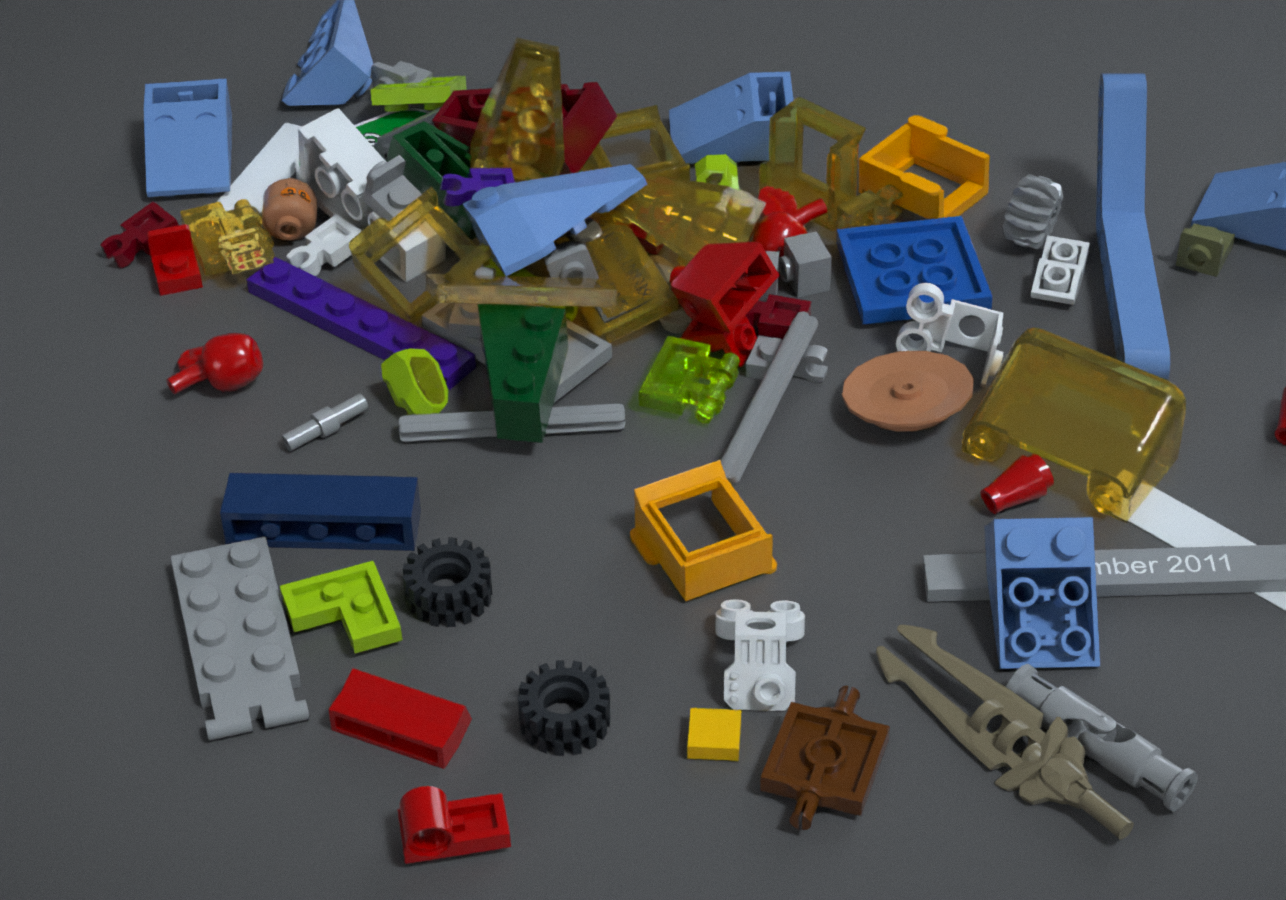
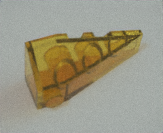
[471,37,565,182]
[598,168,766,266]

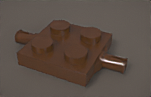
[760,685,890,830]

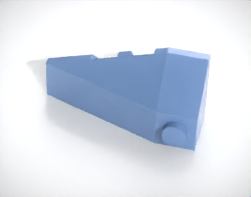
[282,0,373,106]
[463,164,647,276]

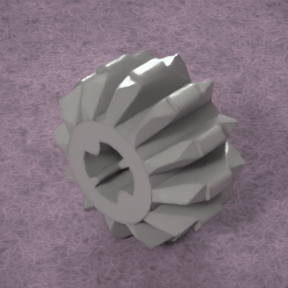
[1003,174,1063,249]

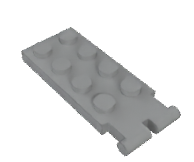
[170,537,310,741]

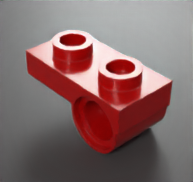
[397,786,511,864]

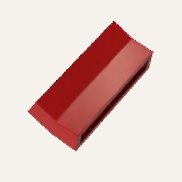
[328,668,472,769]

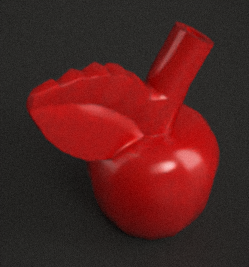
[752,186,828,257]
[166,333,263,394]

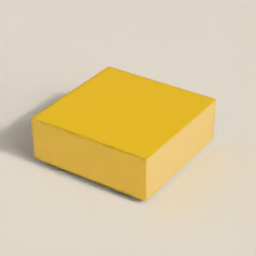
[687,708,742,761]

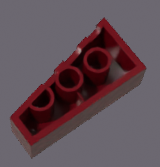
[432,82,618,175]

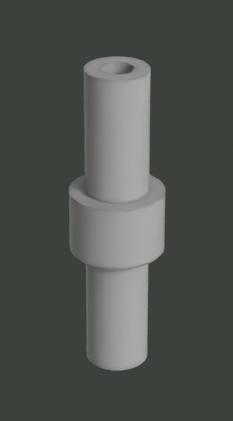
[281,393,369,452]

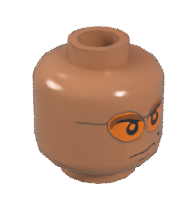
[262,178,317,241]

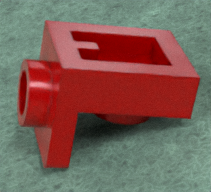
[147,224,203,296]
[680,316,757,368]

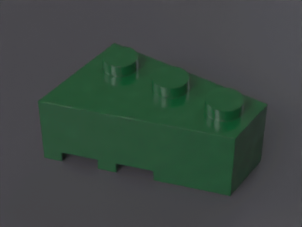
[477,301,569,443]

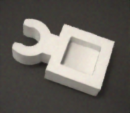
[286,214,367,276]

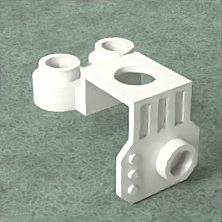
[896,283,1004,387]
[715,599,805,711]

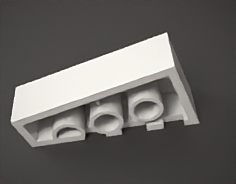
[298,108,447,282]

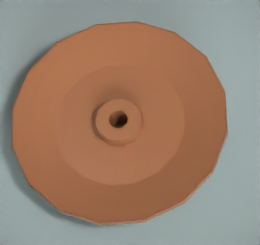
[842,351,974,432]

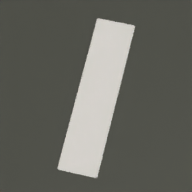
[191,123,302,248]
[1091,471,1286,611]

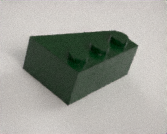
[386,121,527,250]

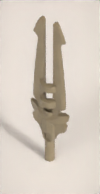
[876,624,1134,840]

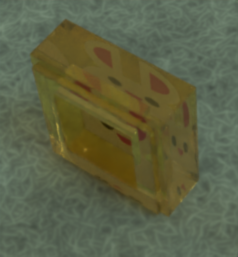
[218,227,274,274]

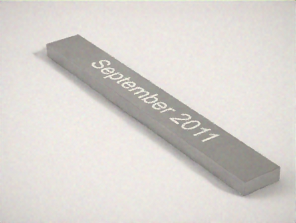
[922,544,1286,602]

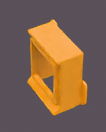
[859,115,990,219]
[630,460,777,601]

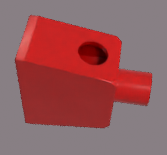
[670,242,780,333]

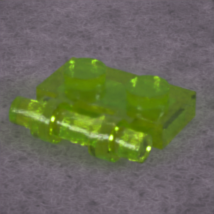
[639,336,740,424]

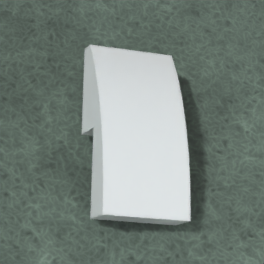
[1031,235,1090,305]

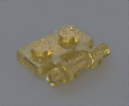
[180,199,275,276]

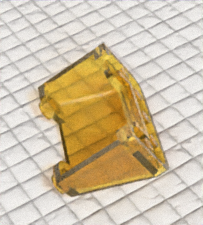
[961,327,1186,523]

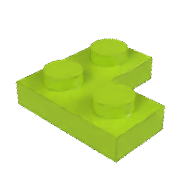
[371,76,467,112]
[279,561,402,653]

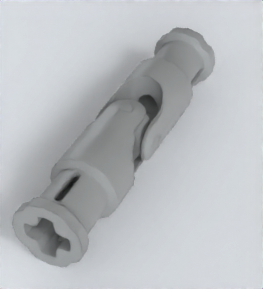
[1006,664,1198,812]

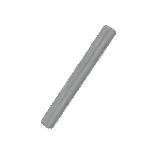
[720,311,818,487]
[399,403,626,442]

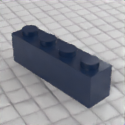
[220,473,421,551]

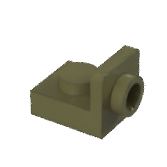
[1176,223,1235,277]

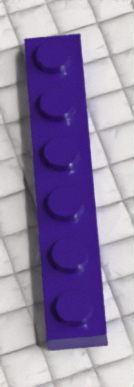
[247,257,476,391]

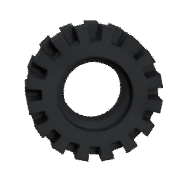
[402,537,493,628]
[517,660,611,756]

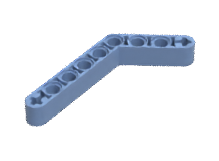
[1096,73,1170,382]

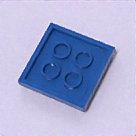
[836,216,993,324]

